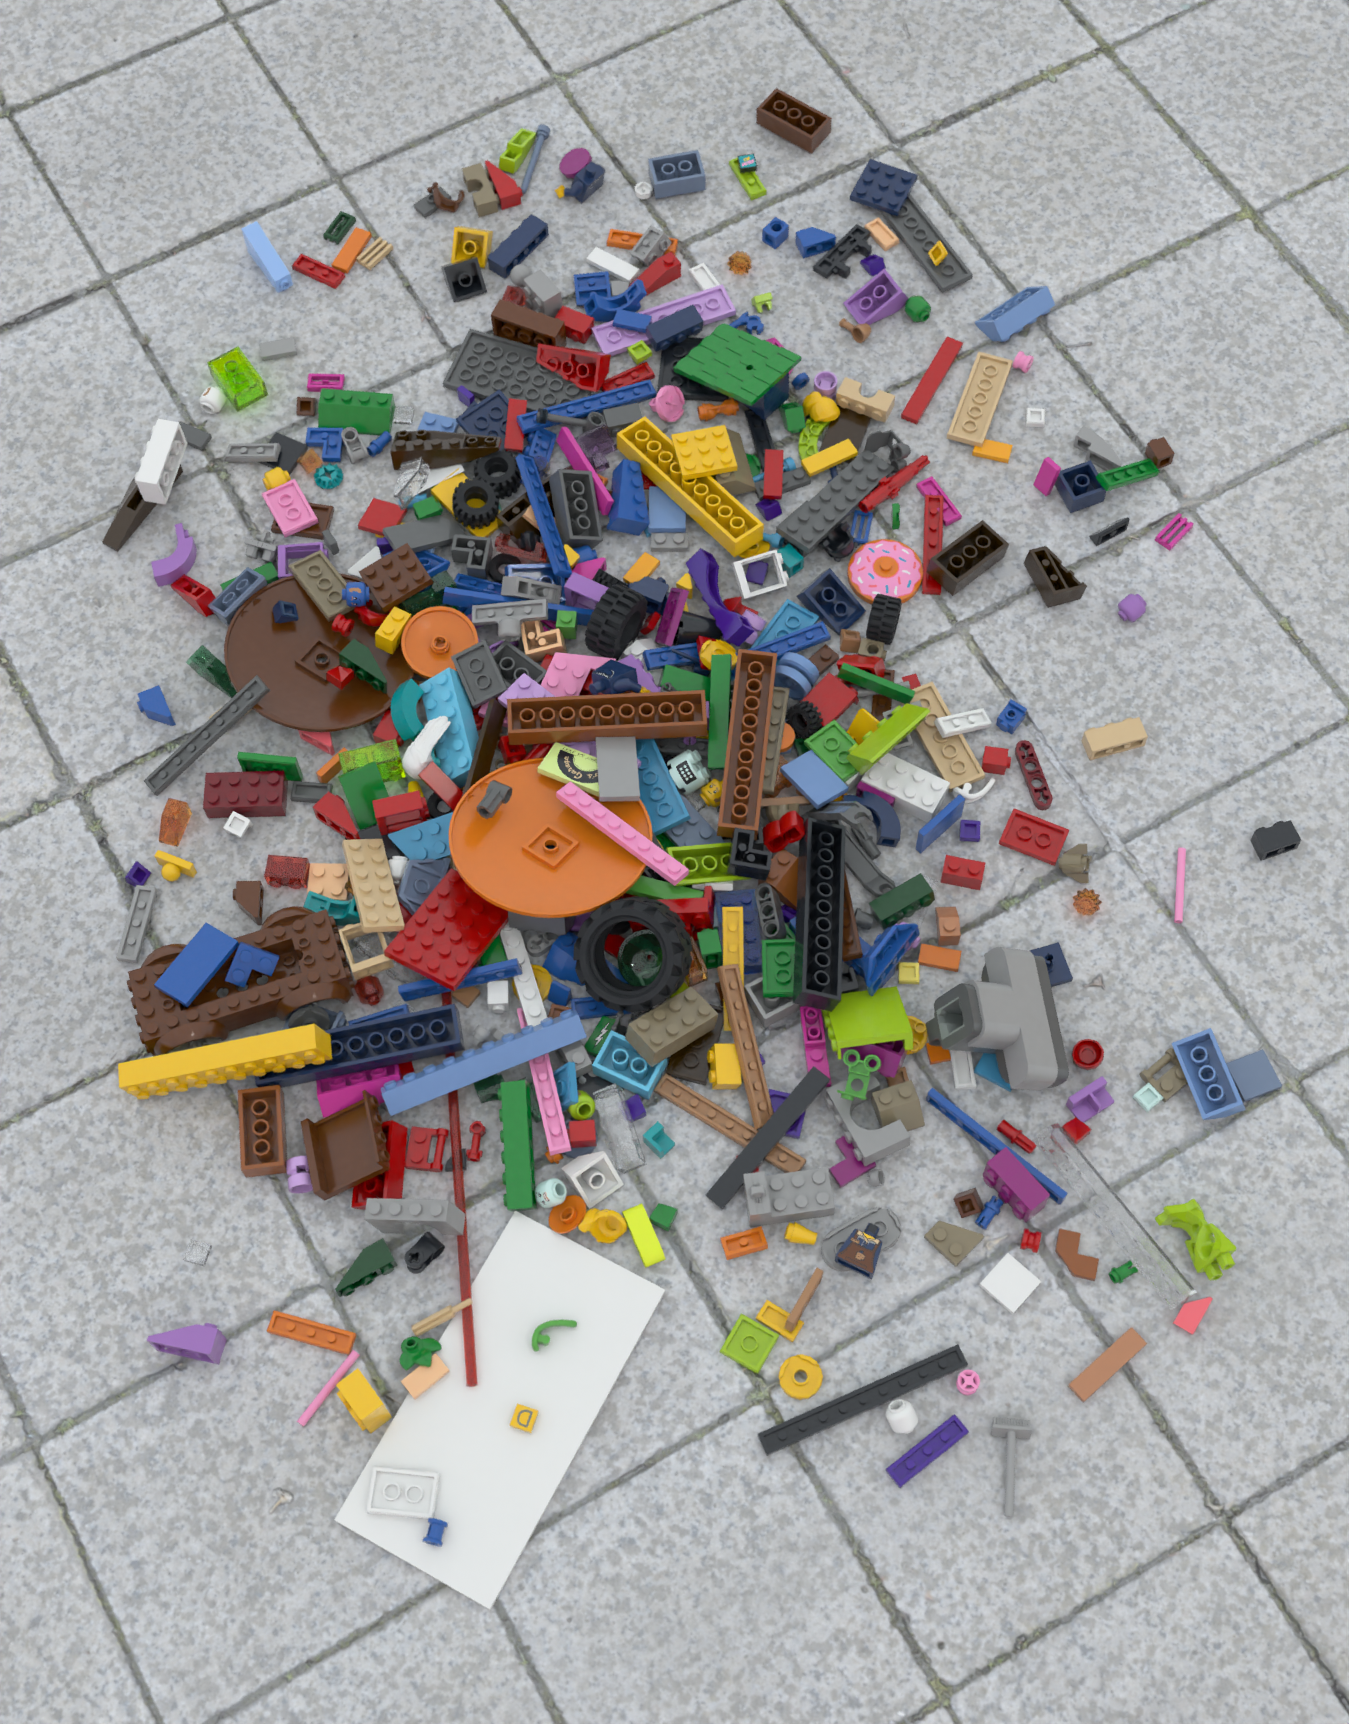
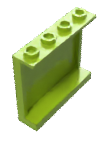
[821,986,913,1059]

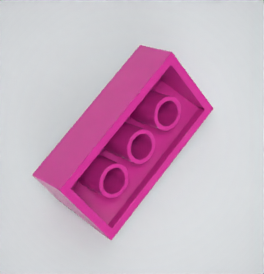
[316,1064,402,1118]

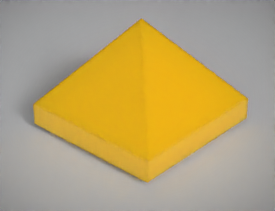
[928,241,948,266]

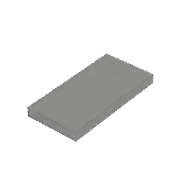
[595,737,640,802]

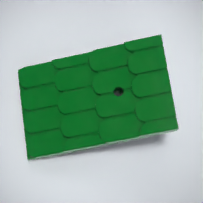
[673,323,801,420]

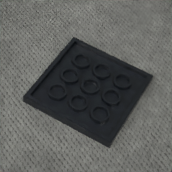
[657,337,729,402]

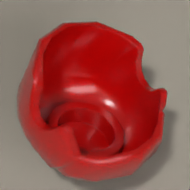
[1072,1039,1104,1070]

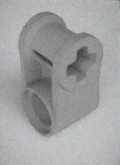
[341,427,369,464]

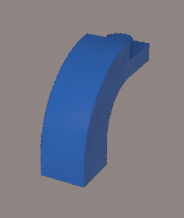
[584,279,647,322]

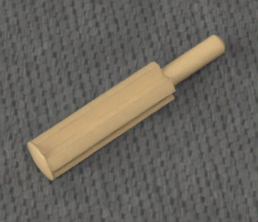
[411,1298,472,1337]

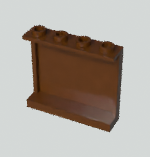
[300,1090,390,1201]

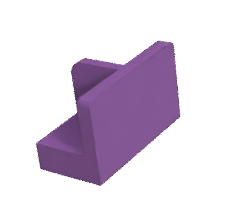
[1066,1076,1114,1123]

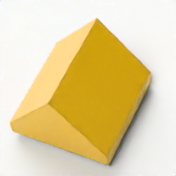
[676,573,693,599]

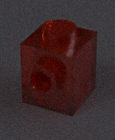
[502,285,525,307]

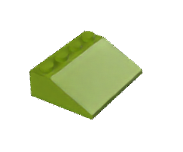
[846,703,931,775]

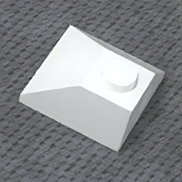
[561,1151,624,1209]

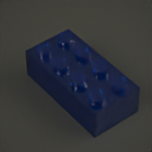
[715,889,762,974]

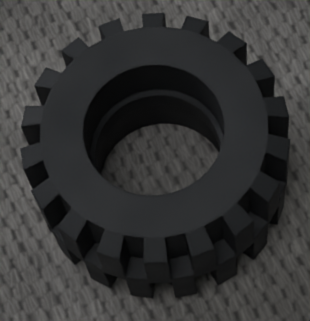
[474,449,521,499]
[452,477,499,529]
[866,594,902,645]

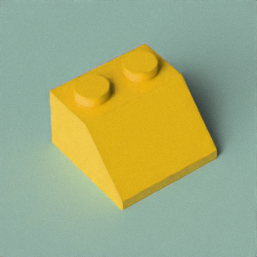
[451,226,493,268]

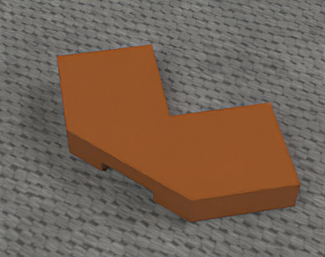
[1055,1229,1099,1281]

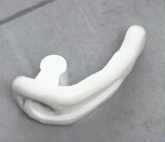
[953,778,995,804]

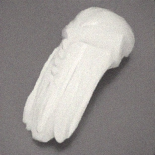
[402,716,451,780]

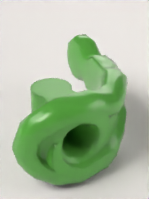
[532,1320,577,1352]

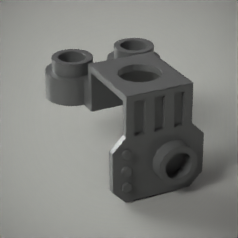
[864,430,911,474]

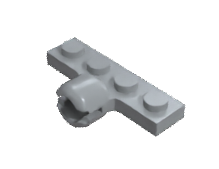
[472,599,548,642]

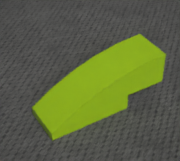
[499,128,537,174]

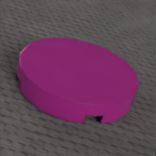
[559,148,592,178]

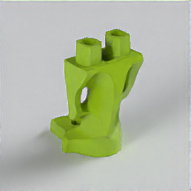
[1155,1199,1236,1281]

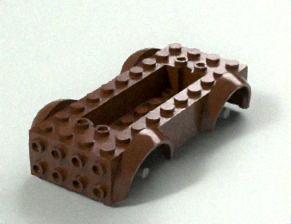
[127,906,355,1056]

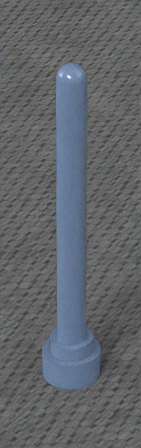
[521,124,551,194]

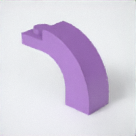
[151,523,197,587]

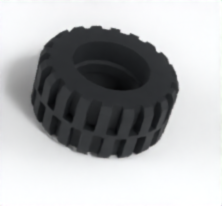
[585,584,647,661]

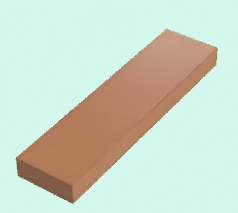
[1068,1327,1147,1403]

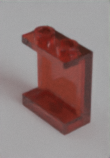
[495,533,548,563]

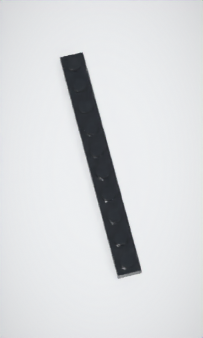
[757,1344,968,1456]

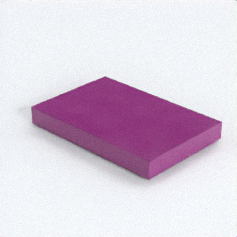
[655,587,689,647]

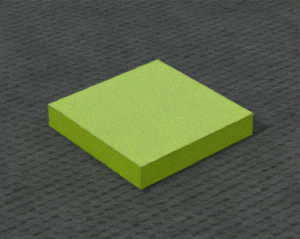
[720,1313,779,1374]

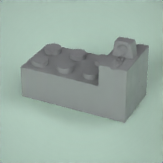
[743,1167,835,1228]

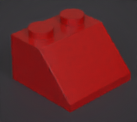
[837,654,886,686]

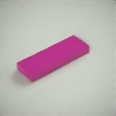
[916,476,962,527]

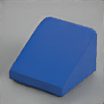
[548,980,572,1007]

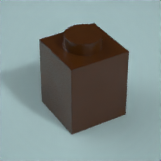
[1145,437,1175,469]

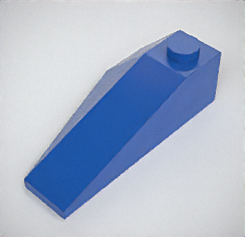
[542,931,632,986]

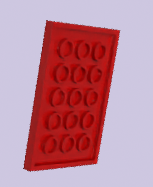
[384,868,509,991]

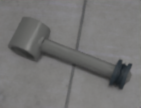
[536,408,605,438]

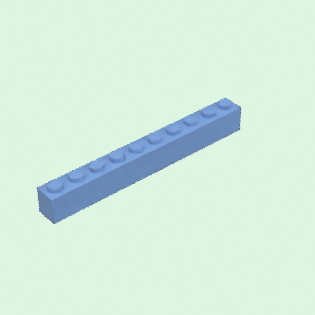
[381,1009,587,1116]

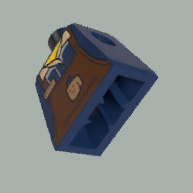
[835,1223,883,1280]

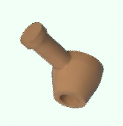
[839,318,871,343]

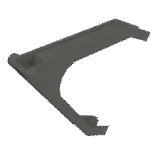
[801,801,896,898]

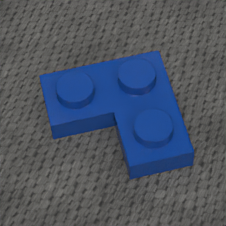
[305,427,344,462]
[225,941,279,988]

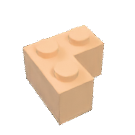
[521,620,567,662]

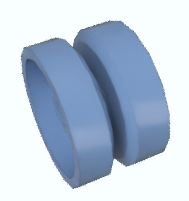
[774,652,820,701]

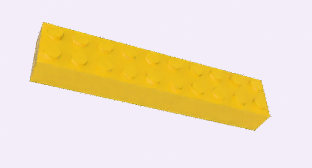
[617,416,764,557]
[118,1024,332,1100]

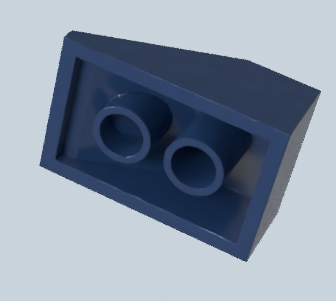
[797,568,866,636]

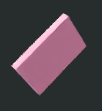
[261,479,319,538]

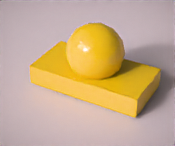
[155,850,197,882]

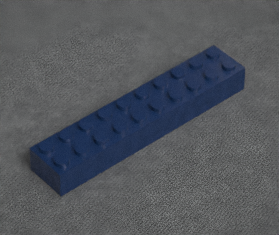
[255,1004,465,1088]

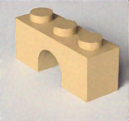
[836,377,895,423]

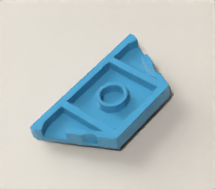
[388,812,453,861]

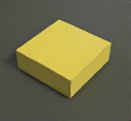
[898,962,919,984]

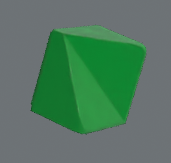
[649,1203,678,1231]

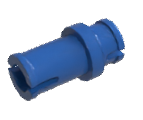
[366,431,393,457]
[975,1196,1004,1230]

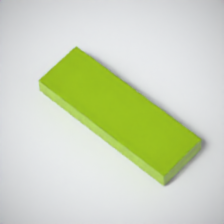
[729,158,767,200]

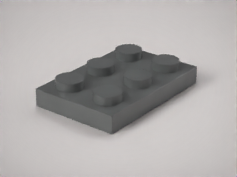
[451,640,508,708]

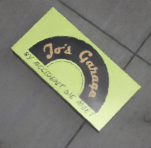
[537,742,599,797]

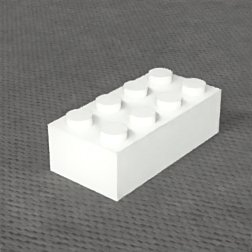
[135,419,188,505]
[861,753,950,823]

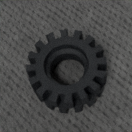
[592,568,628,588]
[786,701,823,739]

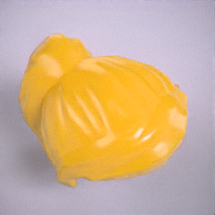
[802,391,840,422]
[578,1208,627,1244]

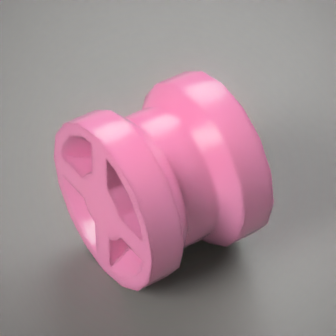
[1012,351,1034,373]
[956,1370,980,1395]

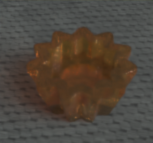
[727,251,752,276]
[1073,888,1102,916]

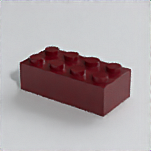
[203,771,288,818]

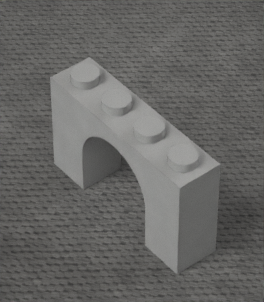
[824,1072,910,1166]
[364,1198,466,1235]

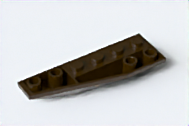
[390,430,501,470]
[102,464,183,552]
[496,465,574,550]

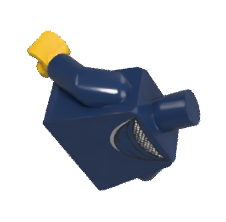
[554,161,606,204]
[589,659,651,695]

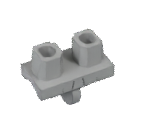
[244,531,278,563]

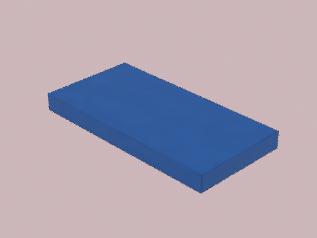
[154,923,239,1007]

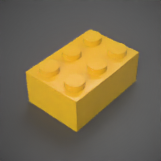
[336,1368,392,1434]

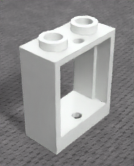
[731,549,789,600]

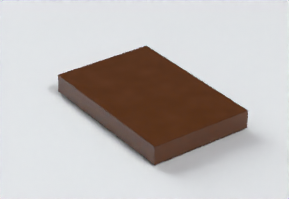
[271,503,334,540]

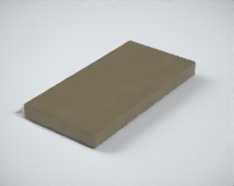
[288,550,356,621]

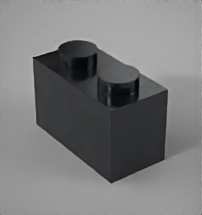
[1250,820,1301,861]

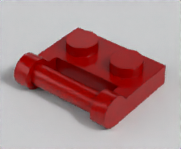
[405,1126,449,1172]

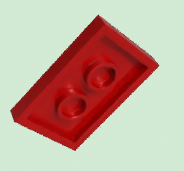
[999,808,1069,866]

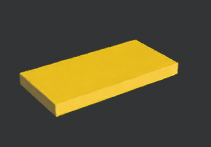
[431,468,501,537]

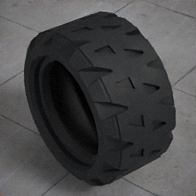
[573,896,692,1012]

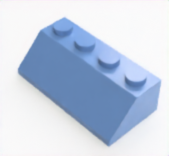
[974,286,1055,342]
[1172,1028,1246,1120]

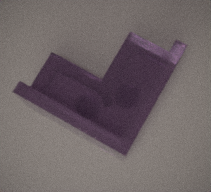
[575,424,617,473]

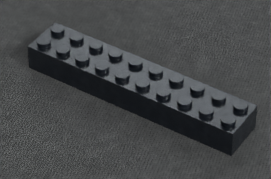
[793,817,846,1012]

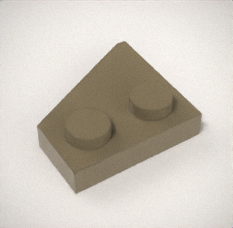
[924,1221,984,1267]

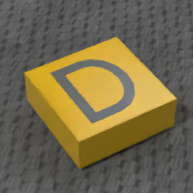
[510,1404,539,1433]

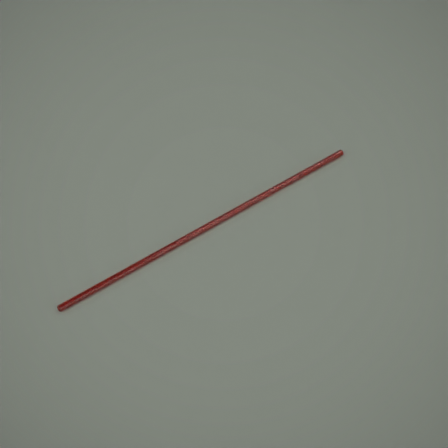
[440,859,478,1387]

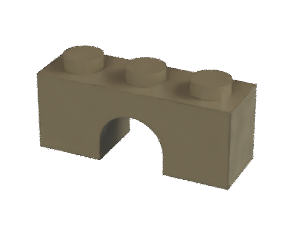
[462,163,500,217]

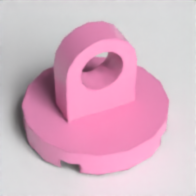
[649,385,685,422]

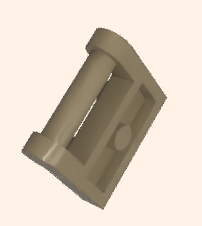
[1139,1048,1188,1102]

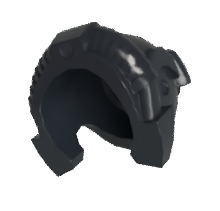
[818,522,858,562]

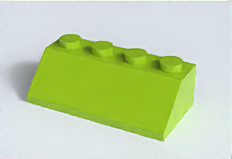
[665,842,751,886]

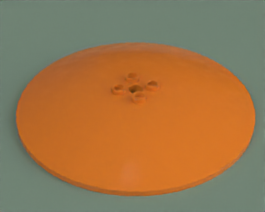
[449,758,653,918]

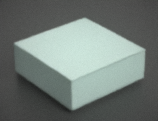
[1132,1083,1163,1113]

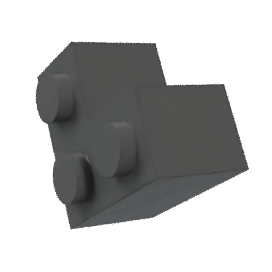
[451,534,493,580]

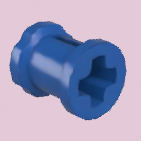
[423,1518,448,1547]

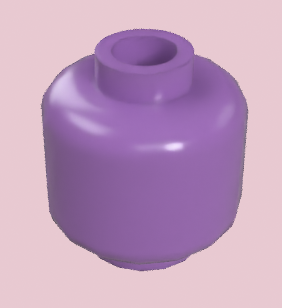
[1118,594,1147,622]

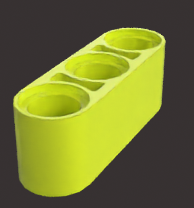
[622,1203,666,1268]

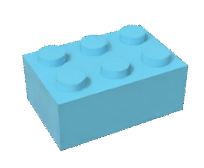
[592,1030,667,1100]

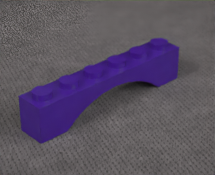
[685,548,754,647]

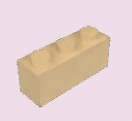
[1081,717,1148,761]

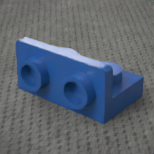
[522,429,557,466]

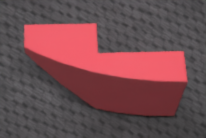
[1173,1296,1213,1335]

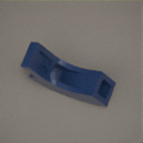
[841,791,901,848]

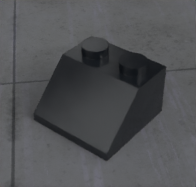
[441,256,487,302]

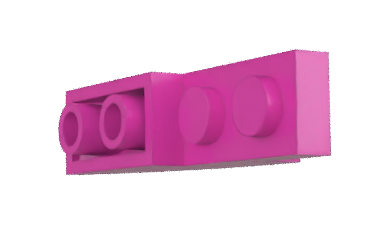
[800,1006,831,1087]

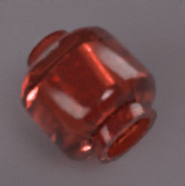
[354,975,384,1006]

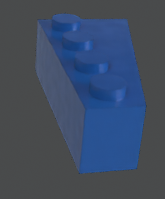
[607,459,650,536]

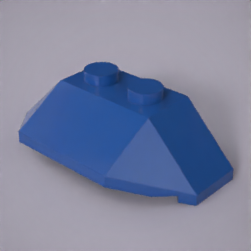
[862,923,920,996]

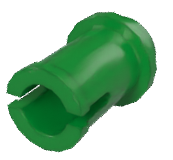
[1109,1260,1138,1284]

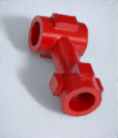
[466,1121,486,1162]

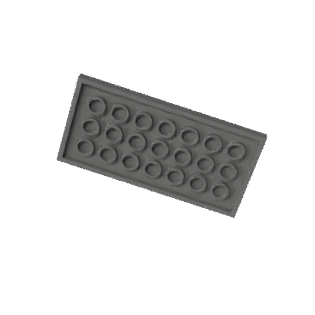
[443,329,593,426]

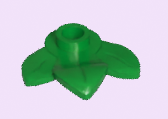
[399,1336,442,1371]

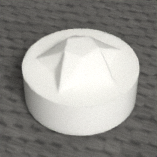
[635,182,652,199]

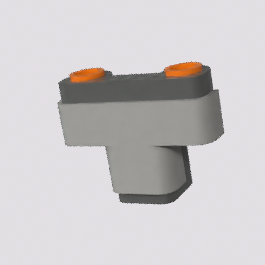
[926,947,1069,1091]

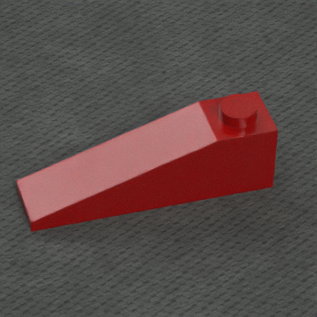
[536,343,611,392]

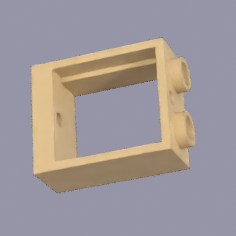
[338,922,394,980]

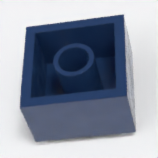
[1054,460,1107,513]

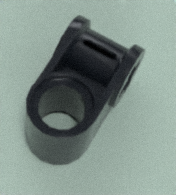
[404,1232,445,1274]

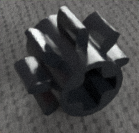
[517,531,541,552]

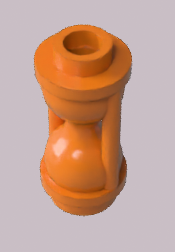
[697,398,739,422]

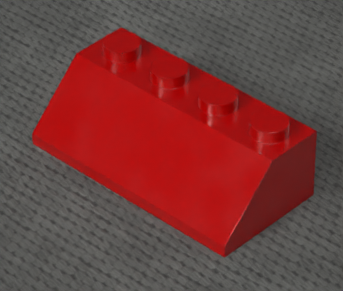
[351,1120,408,1210]

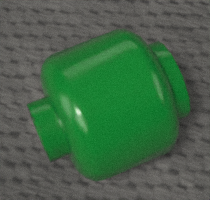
[905,296,931,323]

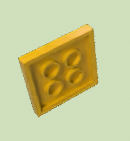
[671,425,737,480]

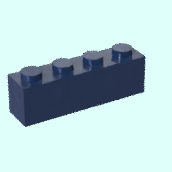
[488,214,549,279]

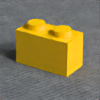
[375,606,411,654]
[707,1044,742,1089]

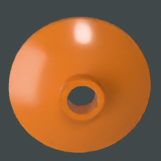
[549,1195,586,1234]

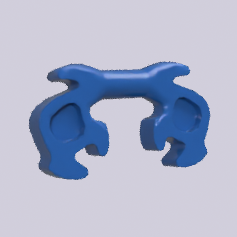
[728,312,764,335]

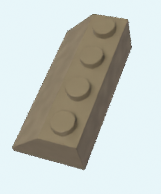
[714,428,756,496]

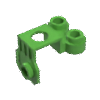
[837,1049,881,1101]

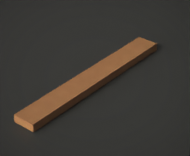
[717,964,774,1130]
[654,1073,807,1173]

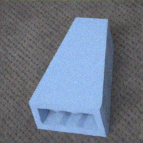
[242,221,293,293]

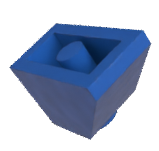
[795,227,836,259]
[137,685,176,726]

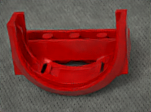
[629,886,715,947]

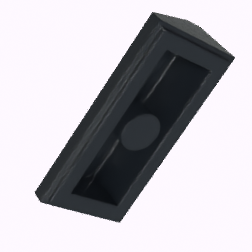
[1089,517,1130,546]

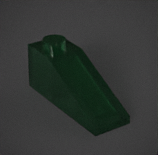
[186,645,237,698]

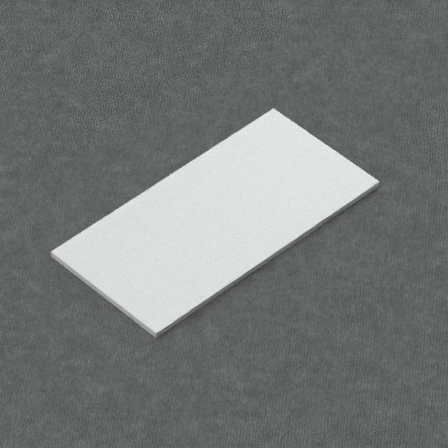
[334,1211,665,1610]

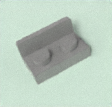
[630,225,671,267]

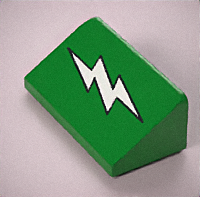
[584,1016,621,1058]

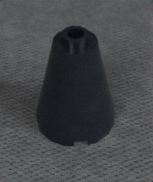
[672,610,723,646]

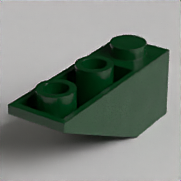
[339,639,387,694]
[335,1238,397,1297]

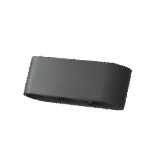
[755,883,787,940]

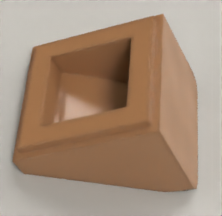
[840,629,861,653]

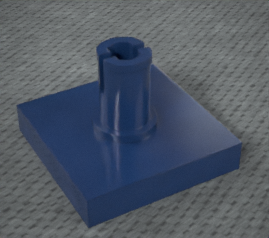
[1029,942,1073,987]

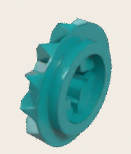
[314,462,343,489]

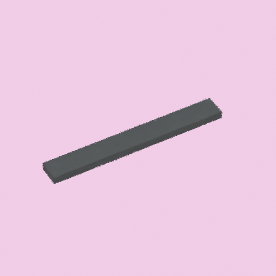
[144,675,271,796]

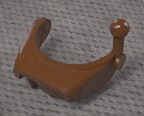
[427,182,465,213]

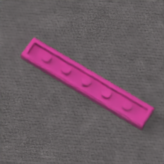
[556,427,614,515]

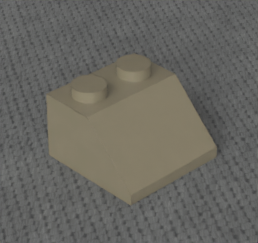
[871,1080,925,1132]

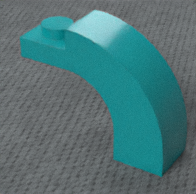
[391,678,424,742]
[303,891,360,926]

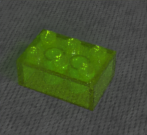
[207,346,268,412]
[338,739,406,782]

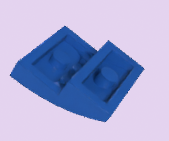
[574,271,611,306]

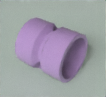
[814,371,837,401]
[742,609,767,645]
[286,1156,313,1193]

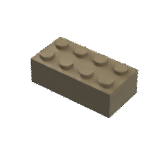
[625,986,718,1067]

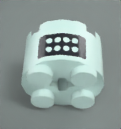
[667,749,711,795]

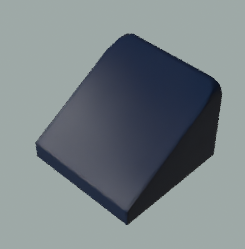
[273,600,299,623]

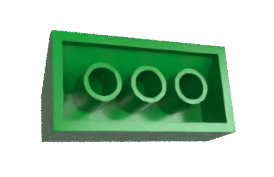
[318,388,396,436]

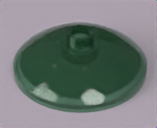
[617,929,662,986]

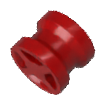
[332,614,355,637]
[1020,1228,1042,1253]

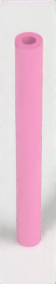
[1174,848,1186,923]
[297,1350,360,1427]

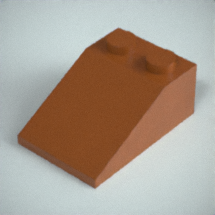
[758,849,798,910]

